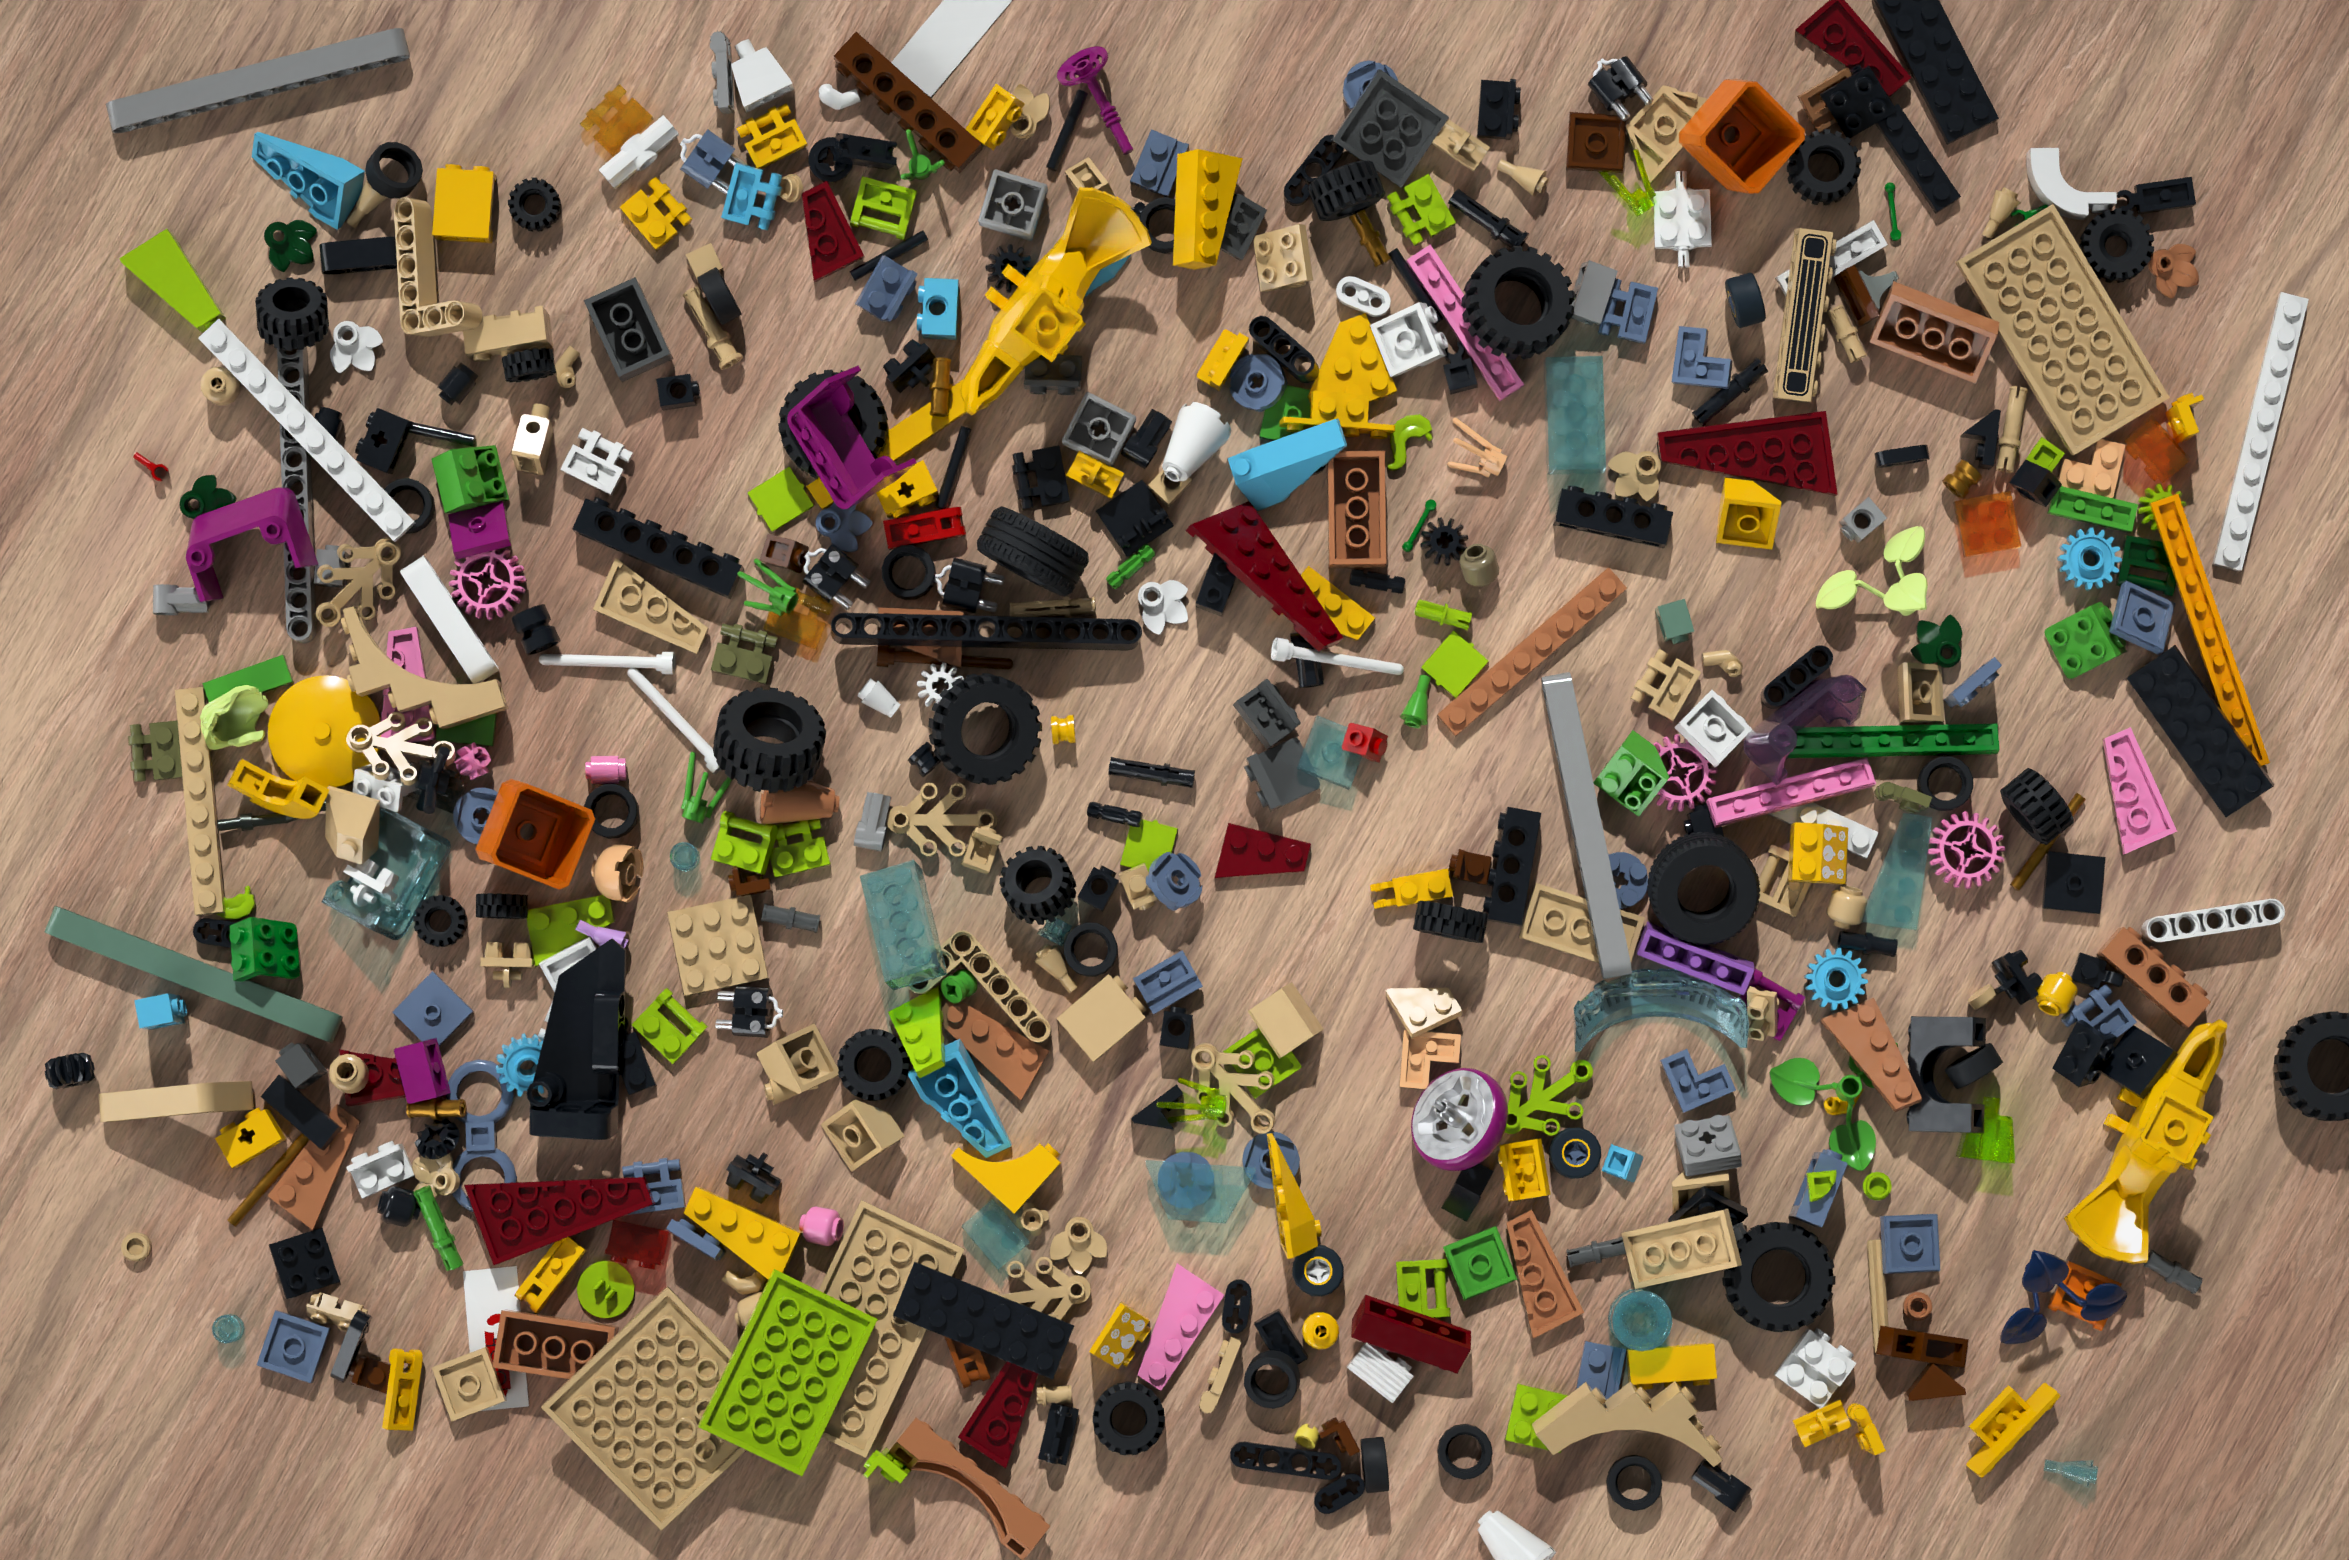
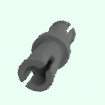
[761,904,821,933]
[1566,1237,1626,1268]
[2143,1250,2203,1294]

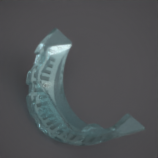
[1574,968,1749,1052]

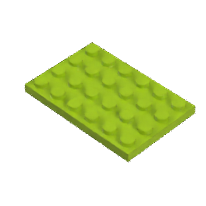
[697,1269,878,1476]

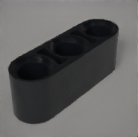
[319,237,397,275]
[1249,316,1319,383]
[1761,645,1833,709]

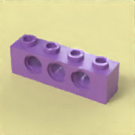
[1636,922,1755,995]

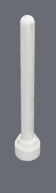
[1271,637,1404,675]
[539,652,676,675]
[627,668,721,774]

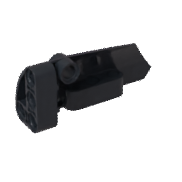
[526,938,626,1140]

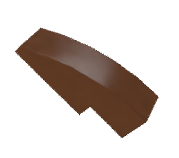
[1876,1325,1969,1368]

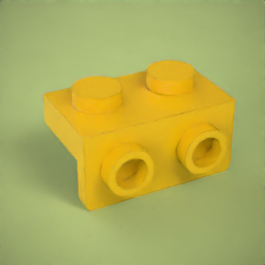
[966,84,1025,151]
[2165,393,2204,444]
[1498,1138,1551,1202]

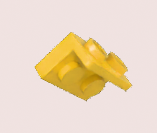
[1196,329,1249,391]

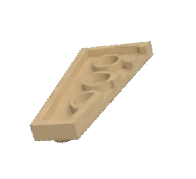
[593,558,709,655]

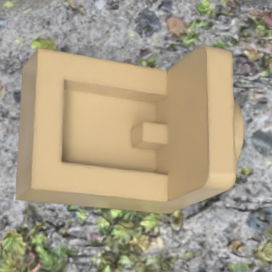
[961,826,1003,874]

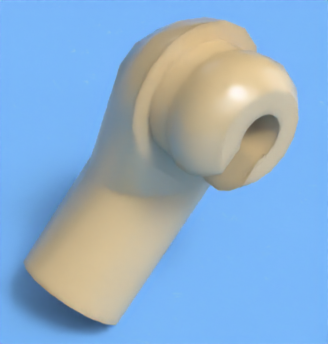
[555,346,580,388]

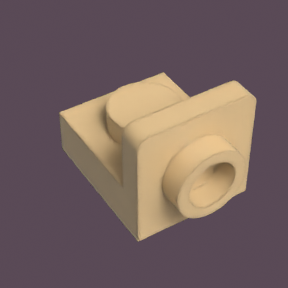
[1119,863,1158,910]

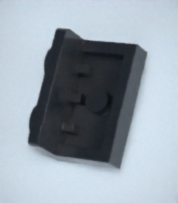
[2052,1020,2117,1087]

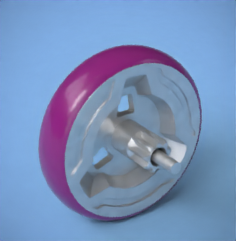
[1411,1068,1508,1171]

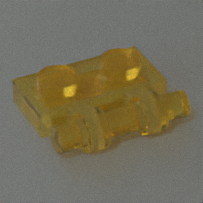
[580,84,654,157]
[763,586,833,650]

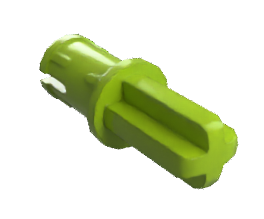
[1415,600,1472,630]

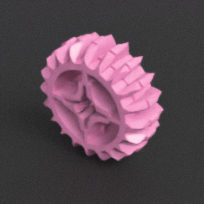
[449,548,527,620]
[1653,734,1718,812]
[1927,812,2005,889]

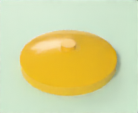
[268,676,381,788]

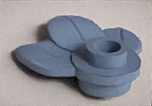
[816,502,873,552]

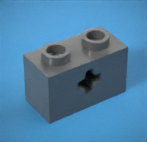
[275,1042,328,1089]

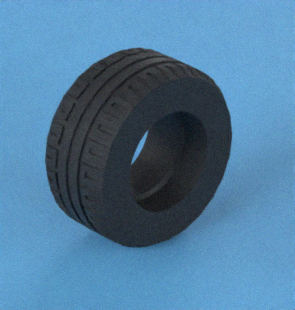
[977,506,1089,597]
[1647,832,1760,946]

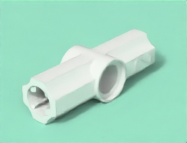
[599,115,679,189]

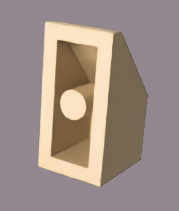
[1065,157,1115,196]

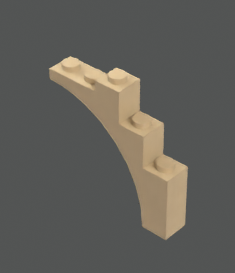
[341,606,508,730]
[1532,1381,1723,1467]

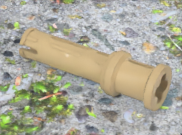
[682,286,743,370]

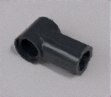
[1121,409,1172,469]
[1290,633,1324,688]
[1691,1458,1752,1513]

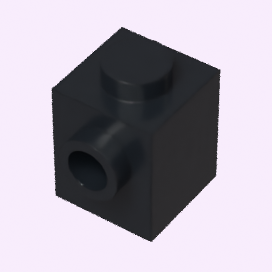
[1684,804,1724,837]

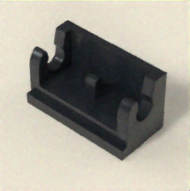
[833,133,897,170]

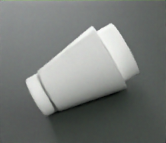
[857,678,901,718]

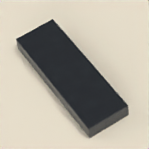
[261,1075,342,1150]

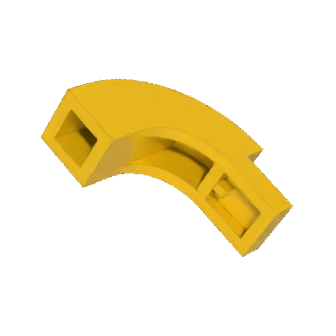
[227,759,330,819]

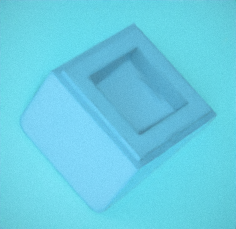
[1601,1144,1643,1183]

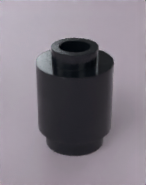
[437,362,478,406]
[314,407,343,441]

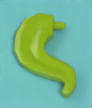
[1387,414,1433,471]
[217,886,256,920]

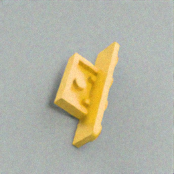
[1279,391,1395,439]
[1966,1383,2060,1478]

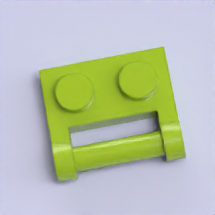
[850,176,917,240]
[711,811,778,875]
[632,988,708,1064]
[1396,1259,1451,1318]

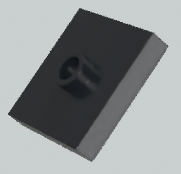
[2042,851,2106,914]
[2100,1025,2178,1099]

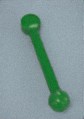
[1884,182,1901,241]
[1402,499,1436,552]

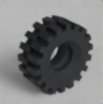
[2079,208,2154,283]
[1413,901,1488,943]

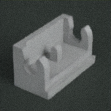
[1571,260,1618,325]

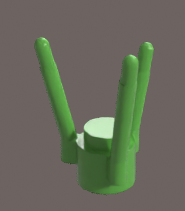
[901,129,945,181]
[737,558,799,616]
[681,752,732,824]

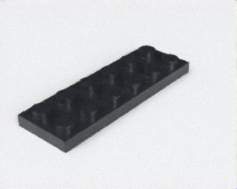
[1874,0,1999,145]
[2127,645,2274,817]
[893,1262,1075,1379]

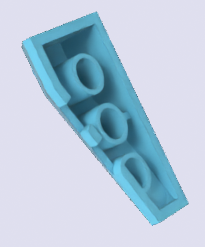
[908,1039,1012,1158]

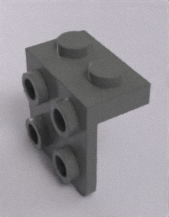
[1244,738,1320,812]

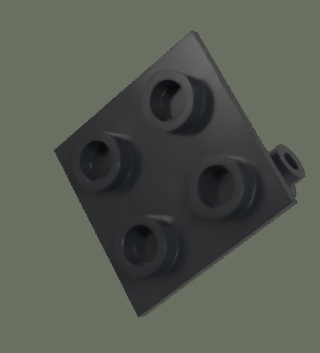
[1820,65,1897,138]
[1096,480,1174,558]
[268,1228,340,1299]

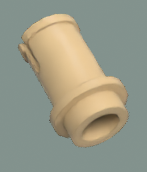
[1036,1384,1072,1406]

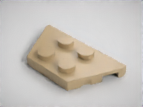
[1625,85,1707,185]

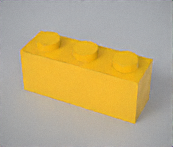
[1626,1343,1717,1390]

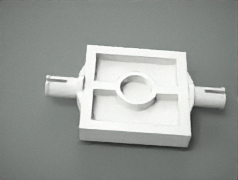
[1653,171,1712,268]

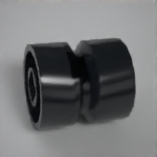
[511,604,561,655]

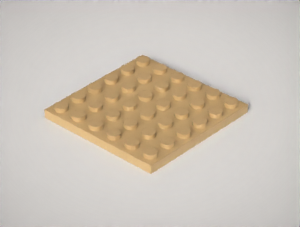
[541,1286,746,1531]

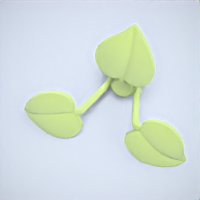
[1816,526,1928,616]

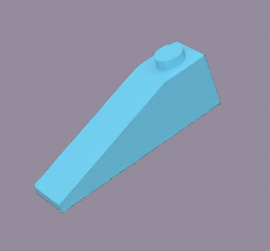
[252,132,365,230]
[1227,419,1347,511]

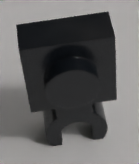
[1443,341,1478,395]

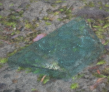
[1146,1160,1256,1223]

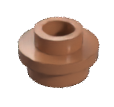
[1903,1292,1932,1321]

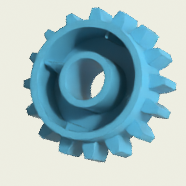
[2057,527,2122,591]
[1804,948,1868,1011]
[496,1033,544,1097]

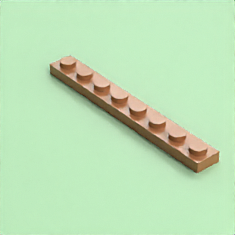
[1437,567,1627,737]

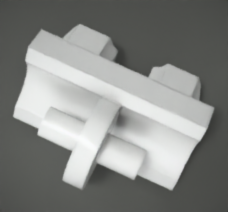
[343,859,399,907]

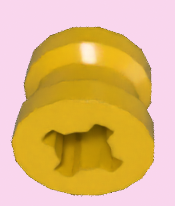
[1051,715,1076,745]

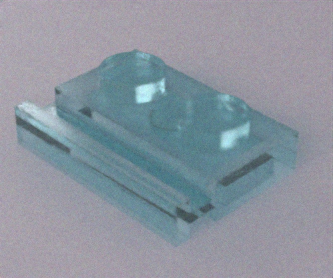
[962,1199,1030,1270]

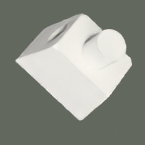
[731,39,794,113]

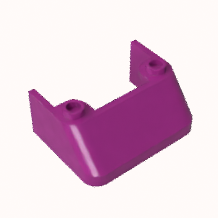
[787,366,917,509]
[186,487,318,602]

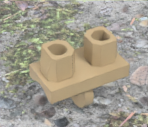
[1432,119,1490,172]
[480,942,535,988]
[1747,986,1779,1041]

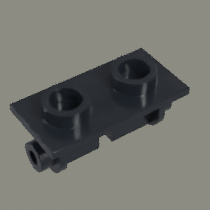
[1038,1403,1079,1465]

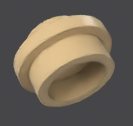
[780,174,803,203]

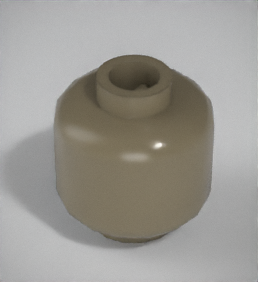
[1459,544,1499,587]

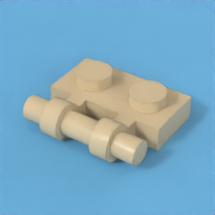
[1631,649,1701,722]

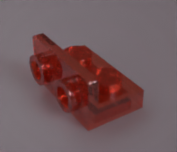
[604,1220,670,1270]

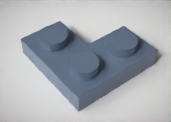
[1671,326,1733,389]
[1660,1049,1736,1113]

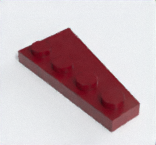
[1795,0,1912,97]
[958,1361,1038,1468]

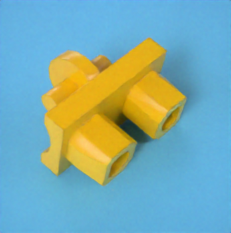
[1066,451,1124,499]
[1792,1400,1852,1447]

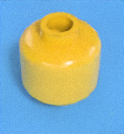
[2035,972,2078,1016]
[1302,1312,1339,1349]

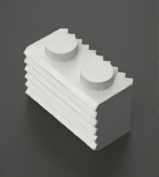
[1347,1343,1413,1403]

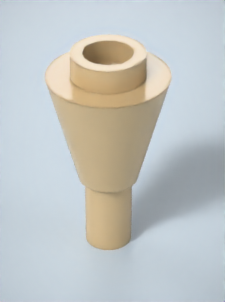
[1497,159,1549,196]
[346,180,388,228]
[1982,187,2021,240]
[1034,943,1078,993]
[764,1078,818,1105]

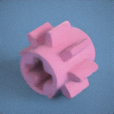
[454,742,491,780]

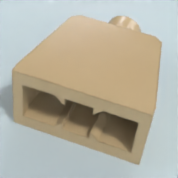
[511,403,553,476]

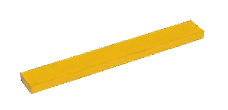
[806,379,967,510]

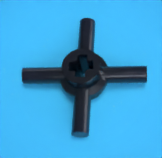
[415,745,450,814]

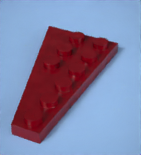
[1657,411,1838,496]
[1185,501,1344,652]
[464,1177,655,1265]

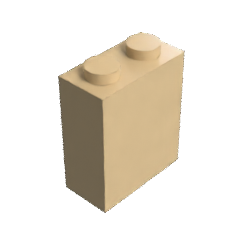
[1056,974,1146,1062]

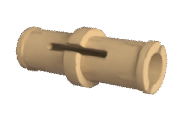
[1827,305,1867,363]

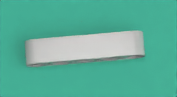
[400,555,499,684]
[2141,899,2285,943]

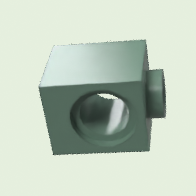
[1655,599,1694,645]

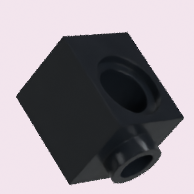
[656,374,700,411]
[2009,460,2062,507]
[1078,865,1119,912]
[1159,1006,1193,1050]

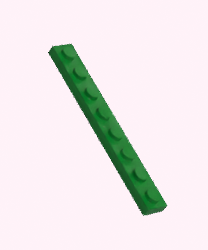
[1769,723,2000,759]

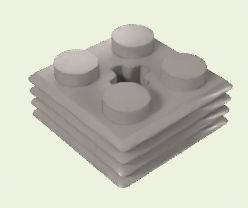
[978,169,1048,241]
[1062,392,1136,467]
[1674,1115,1742,1176]

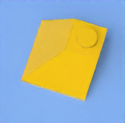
[1716,478,1781,550]

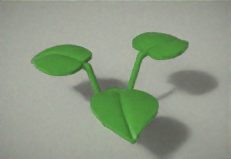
[1769,1043,1898,1171]

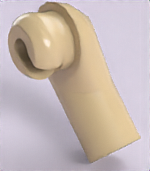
[1702,650,1743,677]
[722,1269,766,1295]

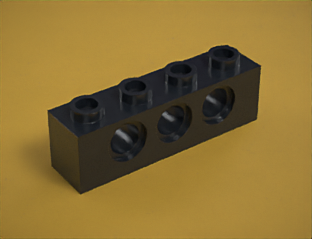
[1553,486,1673,548]
[1482,807,1541,926]

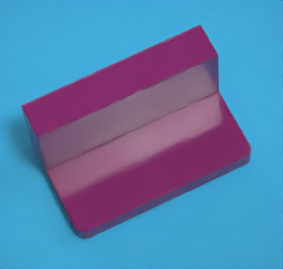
[394,1038,451,1104]

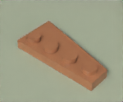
[941,1000,1049,1101]

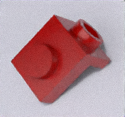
[1342,723,1388,763]

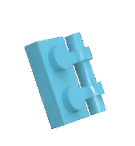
[721,162,782,230]

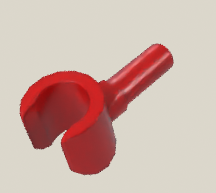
[133,452,169,481]

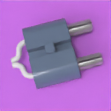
[680,129,747,195]

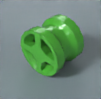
[941,969,977,1004]

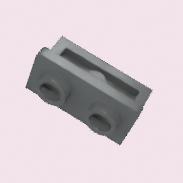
[1233,679,1301,750]

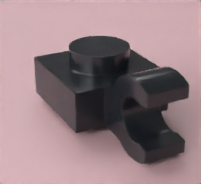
[2071,952,2125,989]

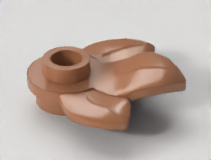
[2148,244,2199,299]

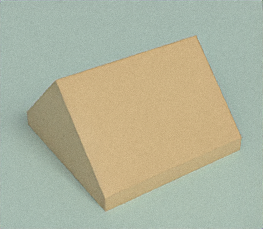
[1897,662,1944,723]
[1248,982,1323,1059]

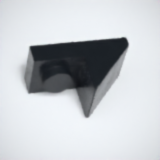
[1960,409,2001,470]
[1131,1084,1183,1130]
[1441,1164,1494,1222]

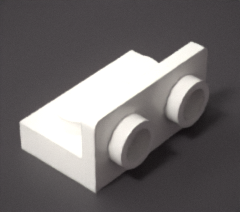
[352,764,419,812]
[346,1141,414,1198]

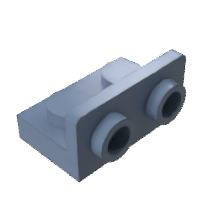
[855,255,918,322]

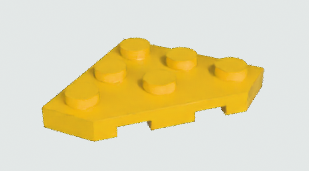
[1308,313,1397,403]

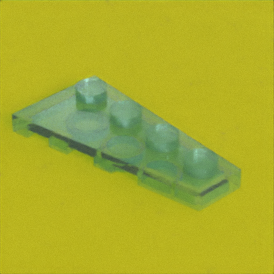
[1862,813,1932,930]

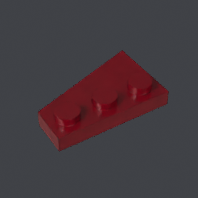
[802,181,865,282]
[1214,823,1311,878]
[339,1049,406,1107]

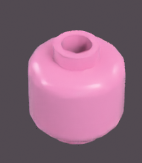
[799,1206,844,1246]

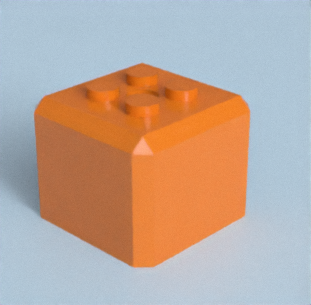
[1679,79,1805,194]
[475,779,595,890]

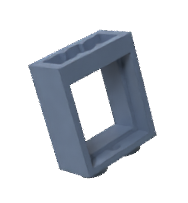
[1789,1149,1848,1227]

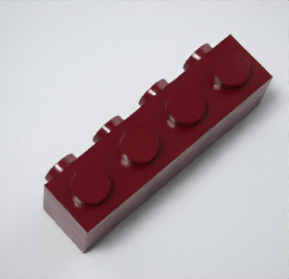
[1351,1295,1471,1374]

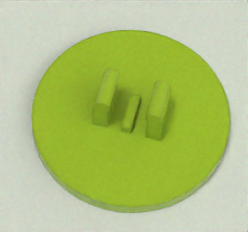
[577,1261,635,1318]

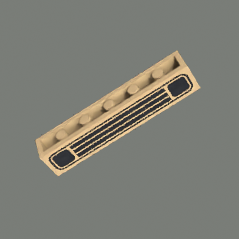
[1773,228,1836,402]

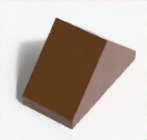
[1904,1363,1966,1401]

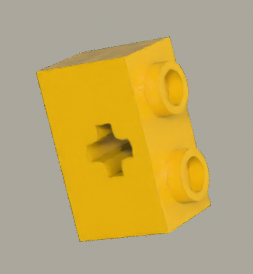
[876,460,939,519]
[215,1108,286,1168]

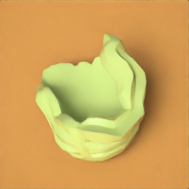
[200,685,269,750]

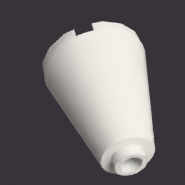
[1162,402,1232,482]
[1478,1510,1556,1560]

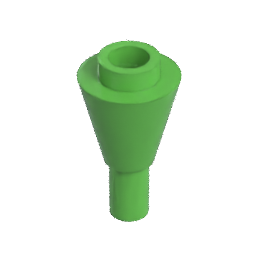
[1400,675,1431,728]

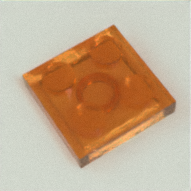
[1953,491,2021,558]

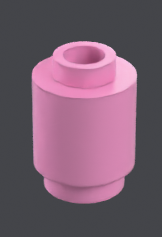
[585,756,627,784]

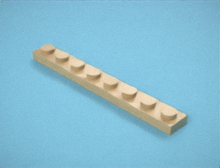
[175,687,225,916]

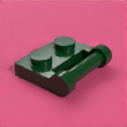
[2116,535,2176,596]

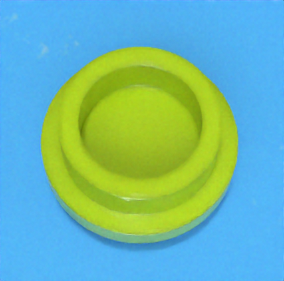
[1862,1172,1892,1201]

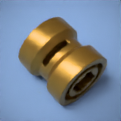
[1942,460,1982,499]

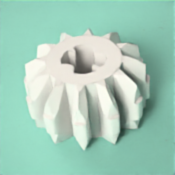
[917,663,964,707]

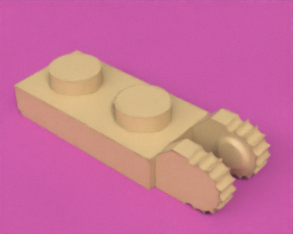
[1199,1336,1241,1414]

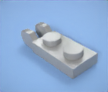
[710,31,735,114]

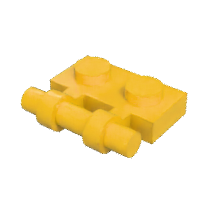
[736,103,808,169]
[620,177,693,251]
[1846,1403,1886,1455]

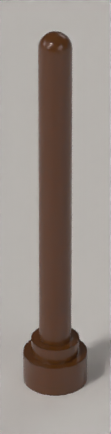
[877,645,1013,669]

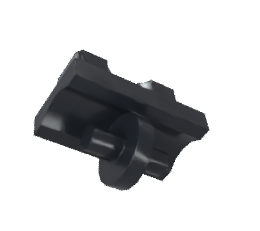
[883,339,936,393]
[1992,950,2043,1005]
[726,1152,781,1204]

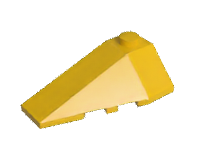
[1267,1133,1322,1259]

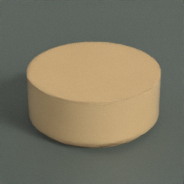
[1968,984,1996,1010]
[121,1232,152,1261]

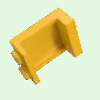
[432,164,497,243]

